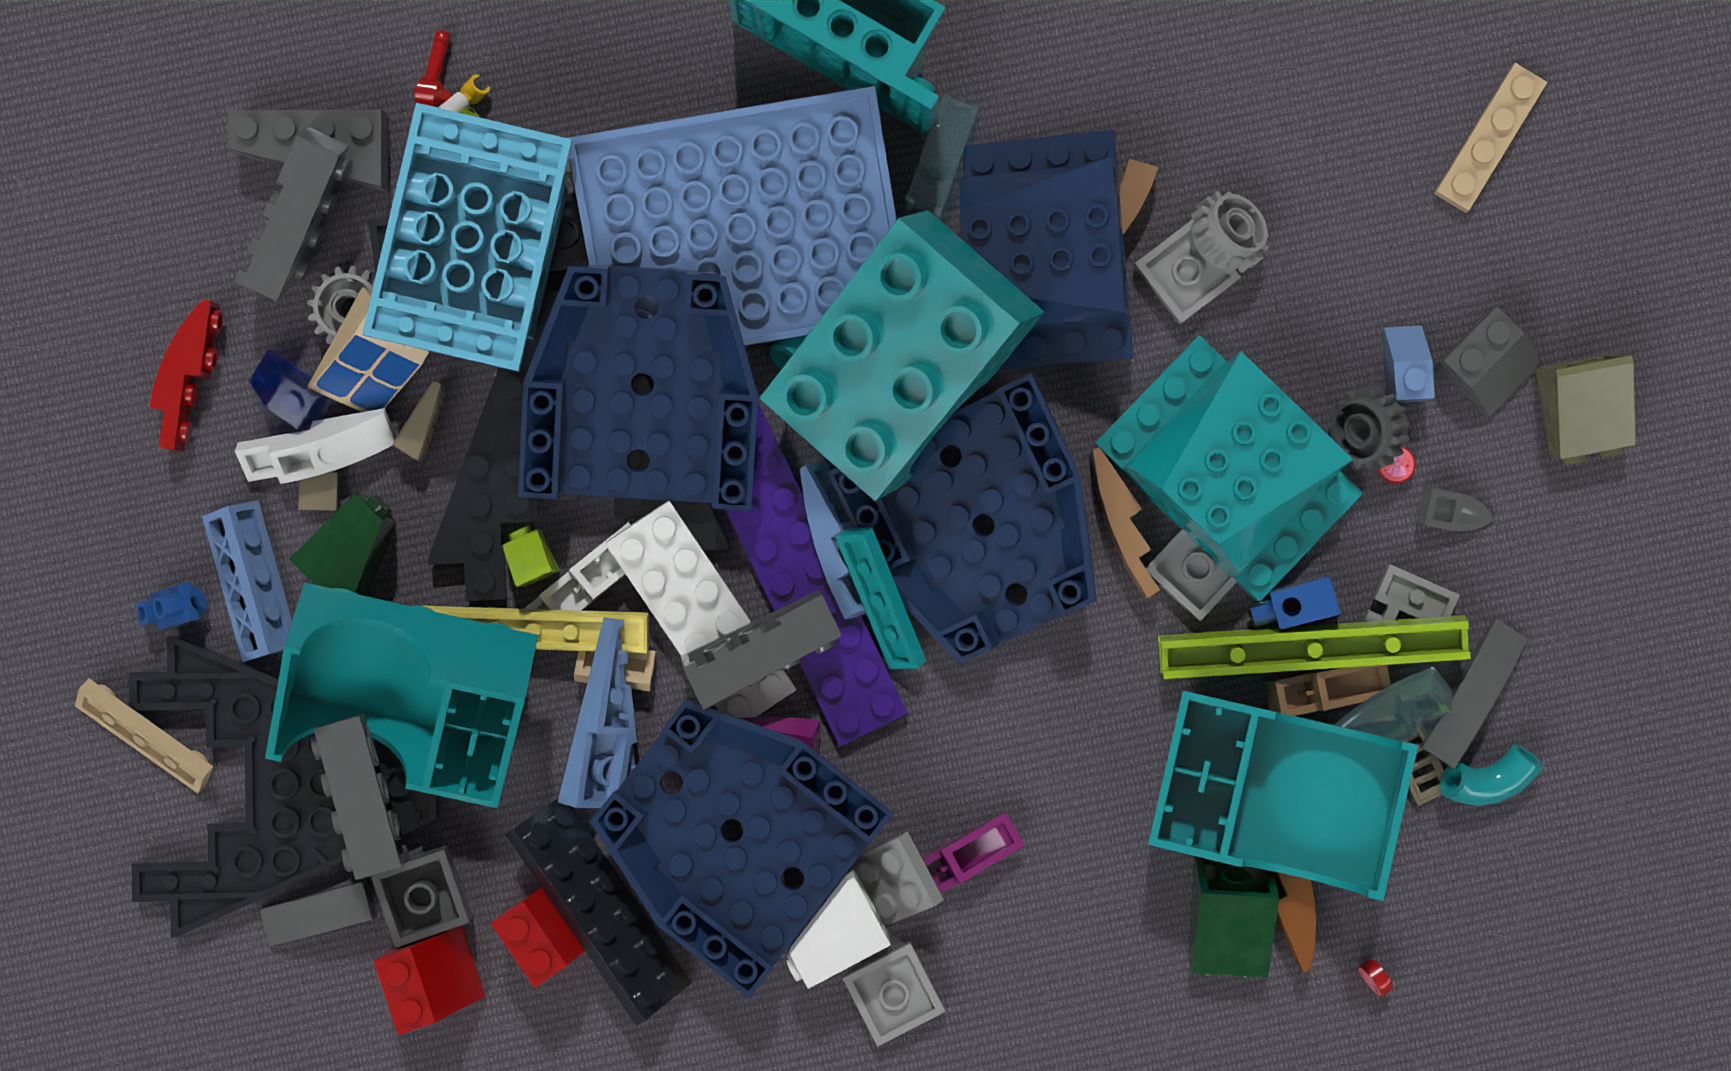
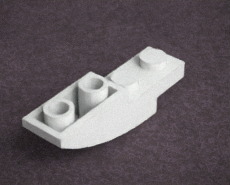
[235,408,396,484]

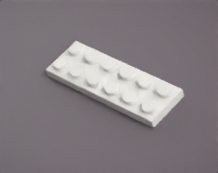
[605,500,796,718]

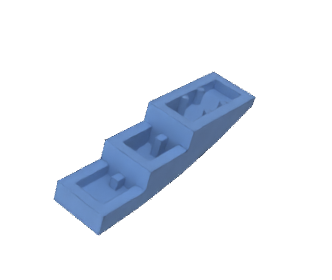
[800,462,867,620]

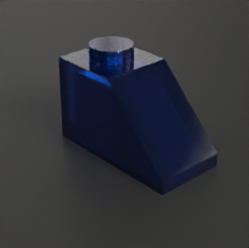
[249,349,329,429]

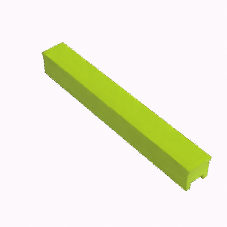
[1158,615,1471,679]

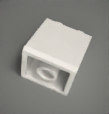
[786,865,891,989]

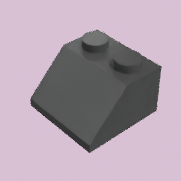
[1434,306,1542,417]

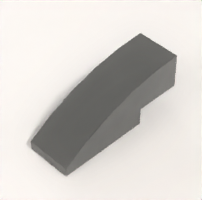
[259,879,378,946]

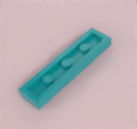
[835,527,926,669]

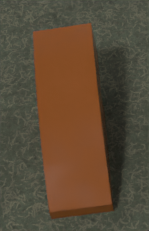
[1274,872,1316,973]

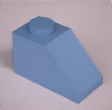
[1383,325,1435,403]

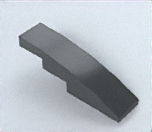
[1419,618,1528,769]

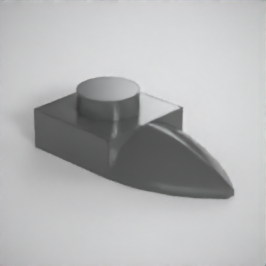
[1417,486,1493,531]

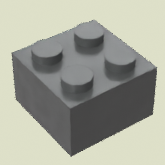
[371,844,473,948]

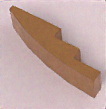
[1090,447,1160,599]

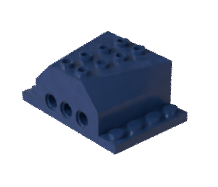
[960,130,1134,371]

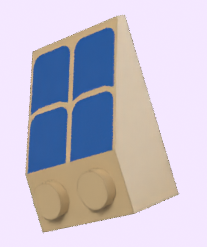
[308,287,429,412]

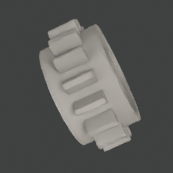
[1190,191,1269,273]
[307,266,374,345]

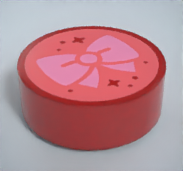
[1376,447,1416,484]
[1357,958,1393,998]

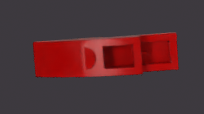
[149,300,223,452]

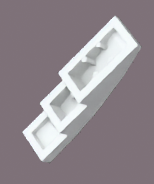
[524,522,630,611]

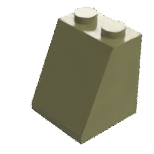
[1535,354,1636,465]

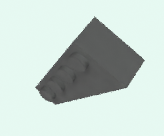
[228,110,389,193]
[234,126,350,301]
[681,590,842,710]
[310,713,410,880]

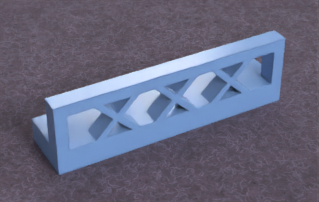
[202,500,292,662]

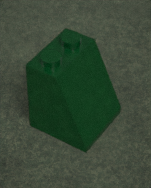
[289,493,396,597]
[1188,856,1279,979]

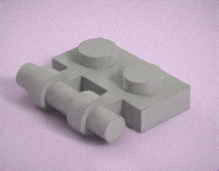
[1362,564,1460,622]

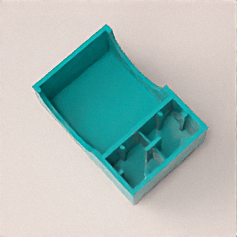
[760,210,1045,501]
[265,583,538,808]
[1148,691,1418,901]

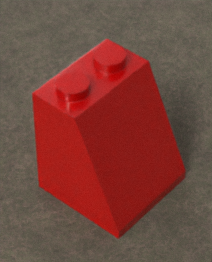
[490,886,585,988]
[373,925,486,1035]

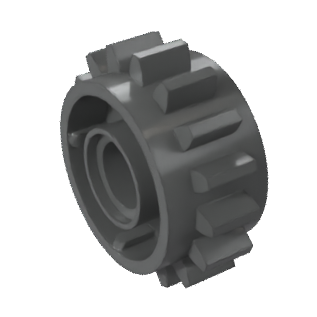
[1329,386,1409,471]

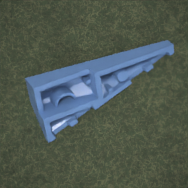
[558,617,637,808]

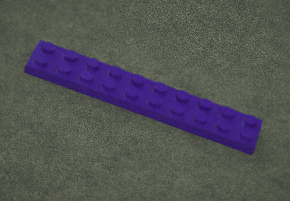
[726,403,908,747]

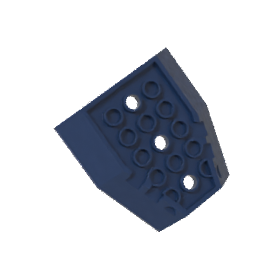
[518,265,758,511]
[827,373,1097,664]
[590,700,894,999]

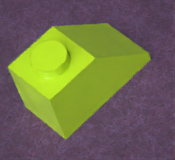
[502,526,560,587]

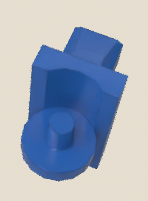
[136,581,207,631]

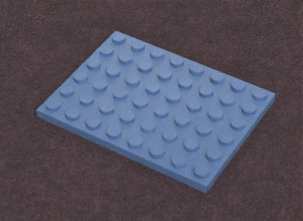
[567,86,897,345]

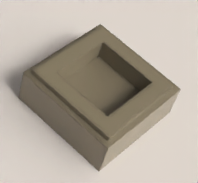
[298,472,340,511]

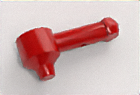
[413,30,453,107]

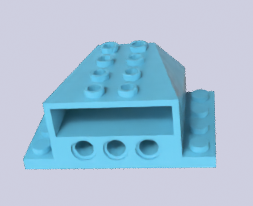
[362,103,572,372]

